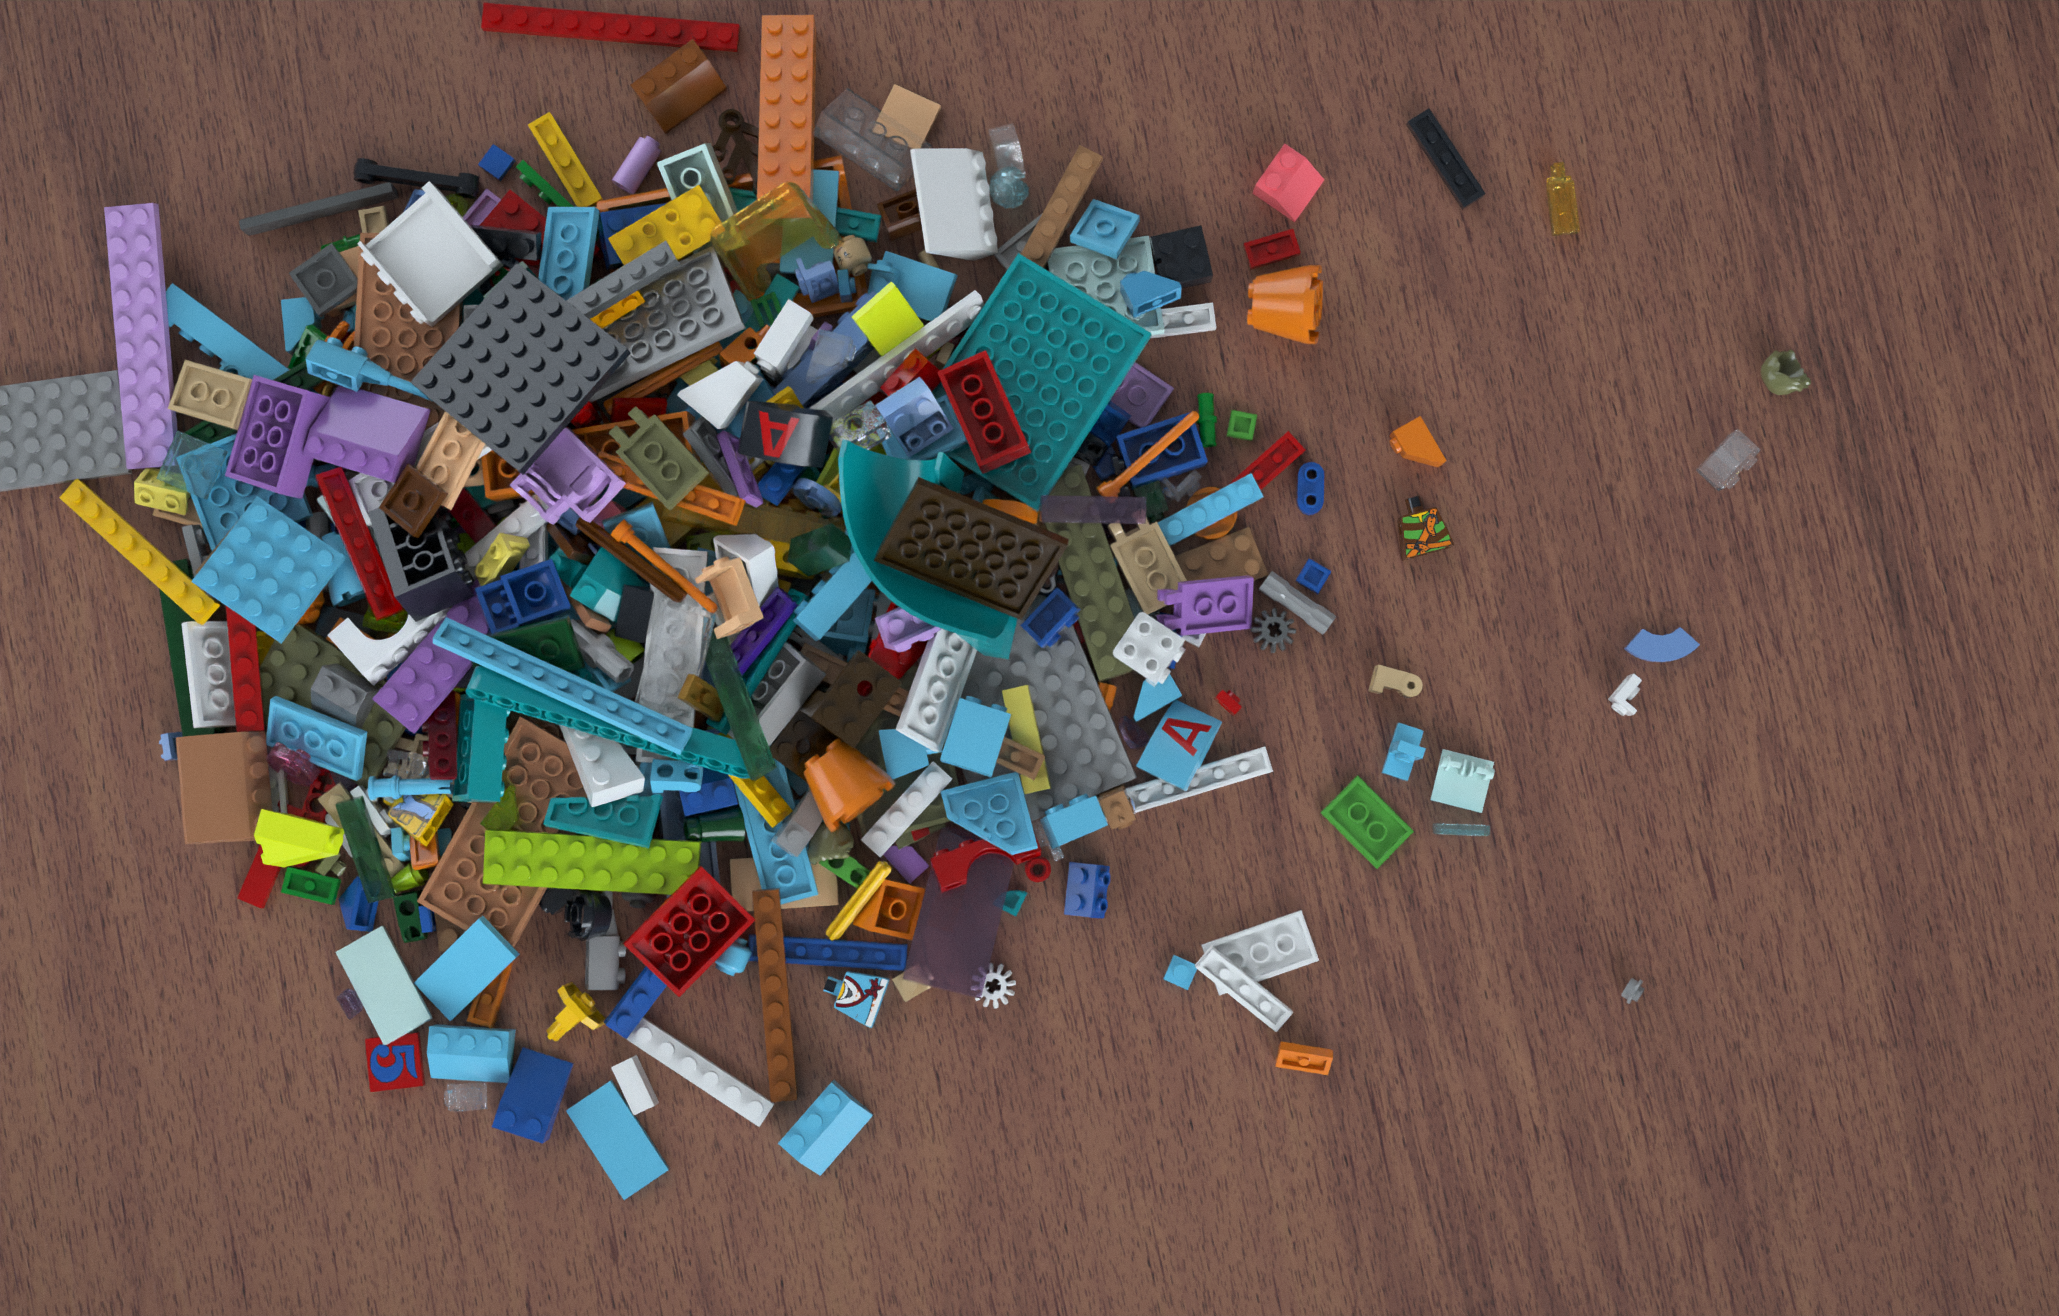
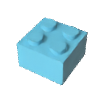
[1040,793,1108,849]

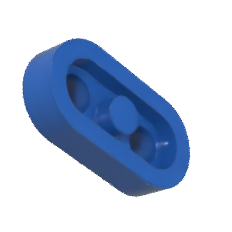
[1297,462,1324,515]

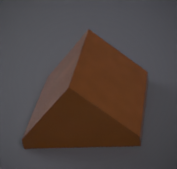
[876,189,922,241]

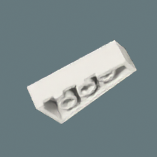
[559,725,645,807]

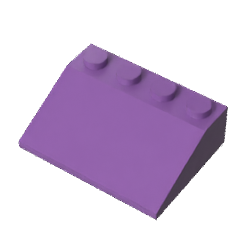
[225,375,331,499]
[302,385,431,483]

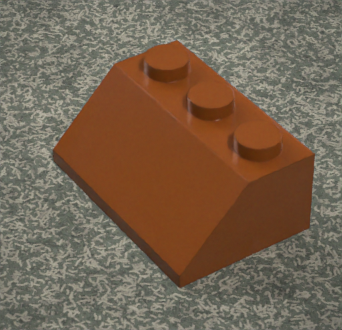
[630,39,727,134]

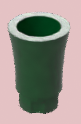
[683,805,745,843]

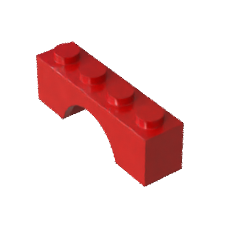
[930,830,1042,893]

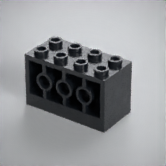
[368,505,475,622]

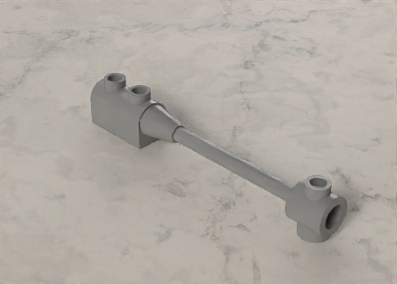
[585,891,626,990]

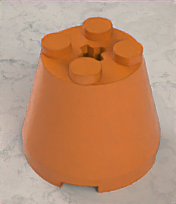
[1247,265,1323,344]
[803,738,896,833]

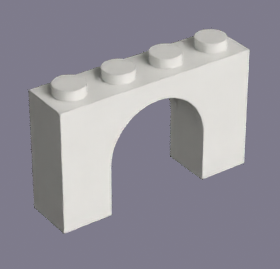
[754,299,818,386]
[327,608,450,686]

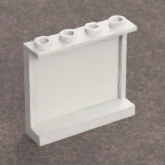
[357,181,503,327]

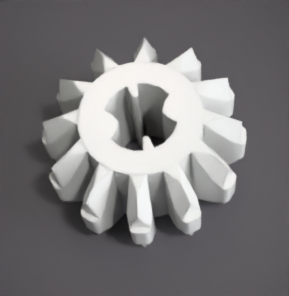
[971,963,1016,1008]

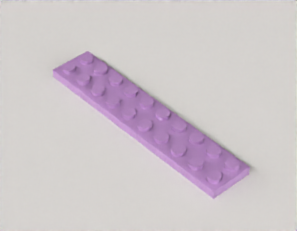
[104,203,180,469]

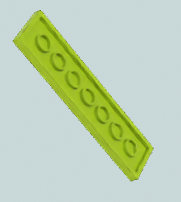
[483,829,701,895]

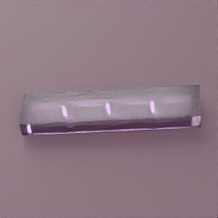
[1040,495,1146,524]

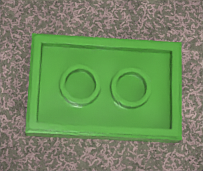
[1320,775,1414,869]

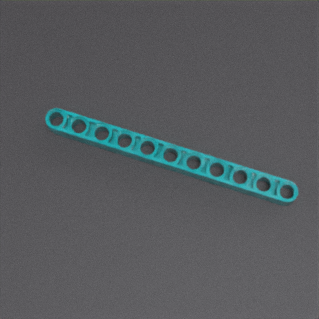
[465,666,759,779]

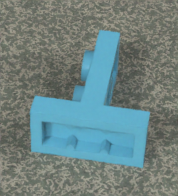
[1381,723,1426,781]

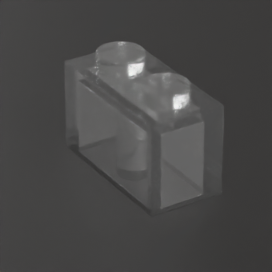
[1696,429,1761,491]

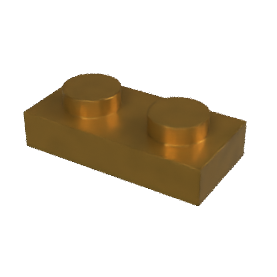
[677,674,730,722]

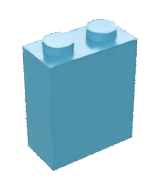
[940,696,1011,777]

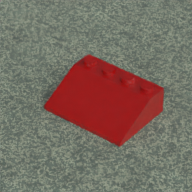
[623,866,755,997]

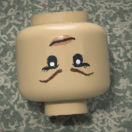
[833,235,872,276]

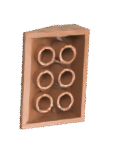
[176,731,273,844]

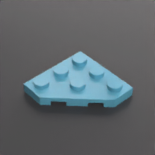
[941,772,1038,855]

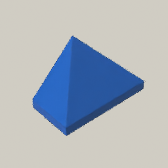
[339,876,382,932]

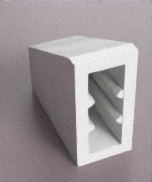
[677,361,764,430]

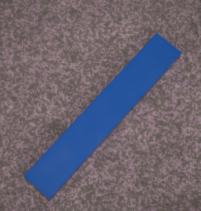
[748,934,908,971]

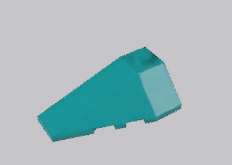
[570,546,646,622]

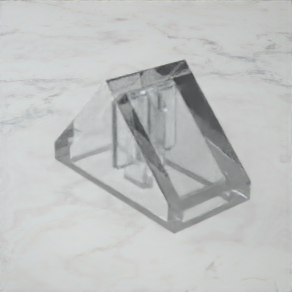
[988,123,1025,180]

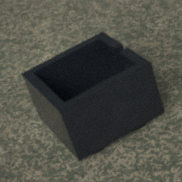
[1150,225,1213,289]

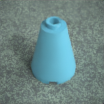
[321,531,365,608]

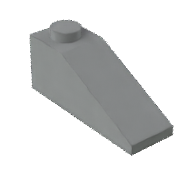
[771,788,823,857]

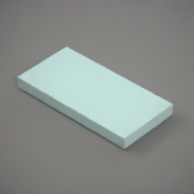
[336,926,433,1045]

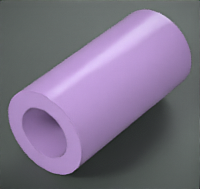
[612,136,661,195]

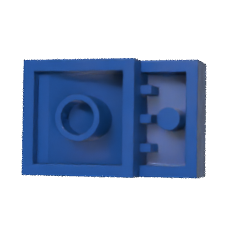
[475,559,571,633]

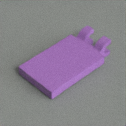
[1157,575,1254,636]

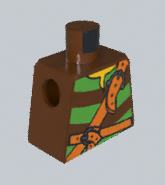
[1397,496,1454,561]

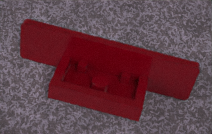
[422,690,457,780]

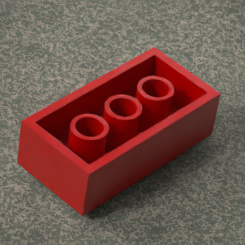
[479,190,595,278]
[937,350,1031,474]

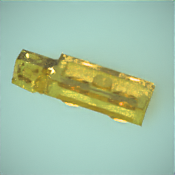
[1546,162,1580,236]

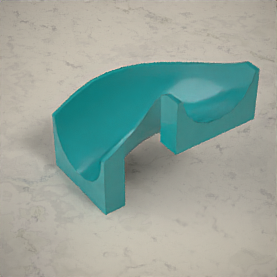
[838,439,1017,659]

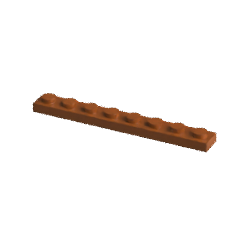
[752,888,798,1102]

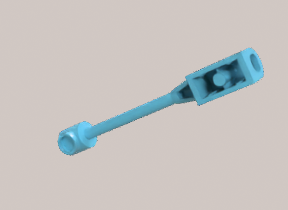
[306,337,433,402]

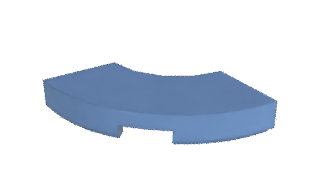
[1624,627,1700,662]

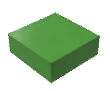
[1226,410,1257,441]

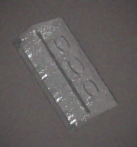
[814,88,932,192]
[635,599,717,719]

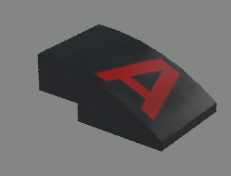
[737,401,833,468]

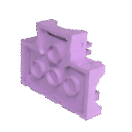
[510,426,626,525]

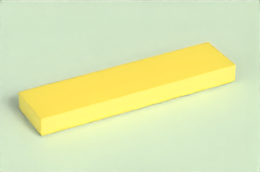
[1002,685,1051,794]

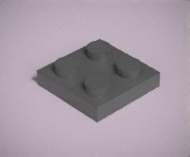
[289,243,358,317]

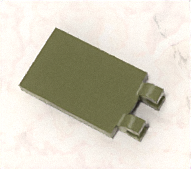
[608,406,709,511]

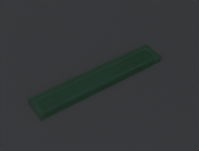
[700,630,777,781]

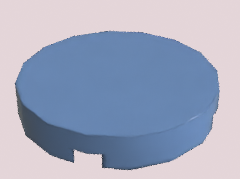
[793,478,842,518]

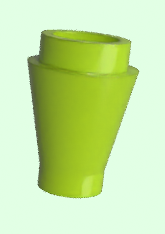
[387,862,429,894]

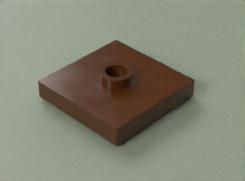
[379,464,448,538]
[546,522,597,565]

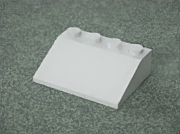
[910,148,998,261]

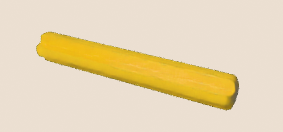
[825,861,892,941]

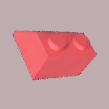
[1252,144,1324,222]

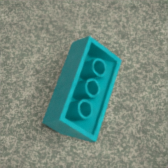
[452,694,510,803]

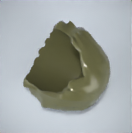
[1760,349,1811,395]
[807,822,854,865]

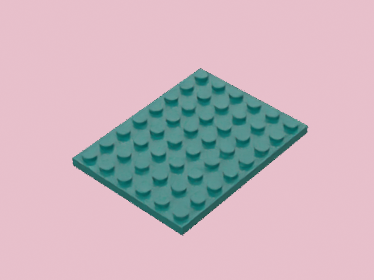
[932,253,1152,512]

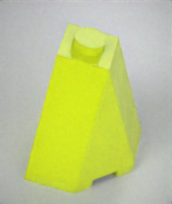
[254,809,345,867]

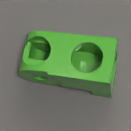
[819,855,871,889]

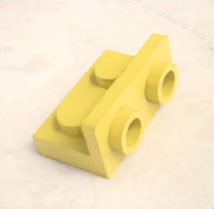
[134,468,191,515]
[474,533,530,586]

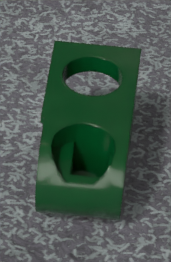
[393,889,428,943]

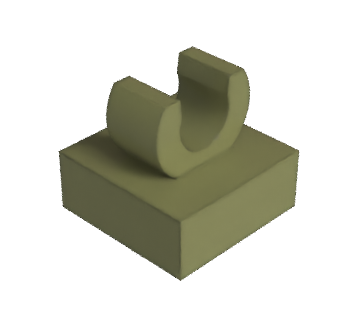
[315,850,347,876]

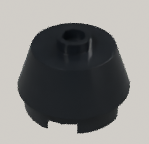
[564,889,612,941]

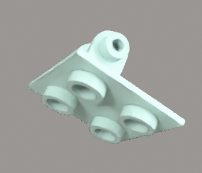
[1430,749,1495,813]

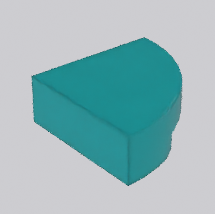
[993,890,1027,916]

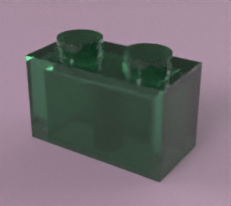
[787,523,852,577]

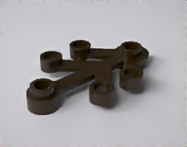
[712,109,759,196]

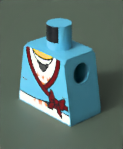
[823,971,890,1028]

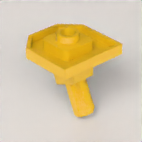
[546,982,606,1041]

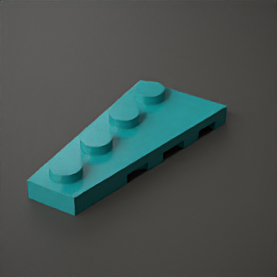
[543,794,663,848]

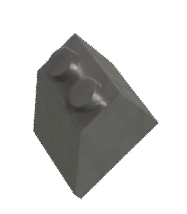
[311,663,380,729]

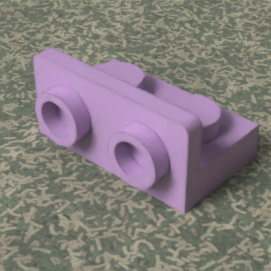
[875,607,941,652]

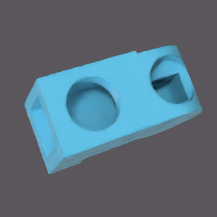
[650,759,703,793]

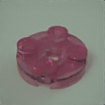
[266,742,320,787]

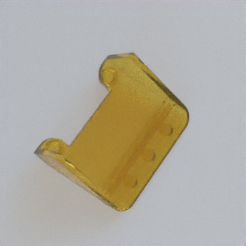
[710,182,844,301]

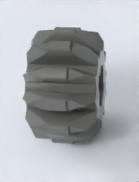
[1251,608,1296,653]

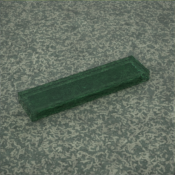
[335,796,396,903]

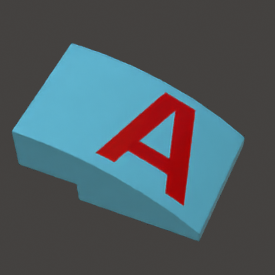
[1136,700,1222,791]

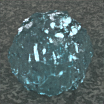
[989,166,1029,209]

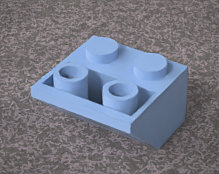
[875,377,953,458]

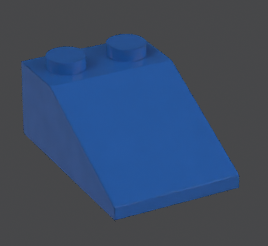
[678,728,738,817]
[492,1047,574,1144]

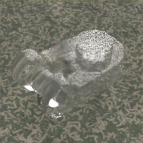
[383,749,429,779]

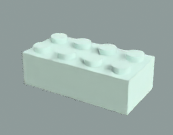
[657,143,750,255]

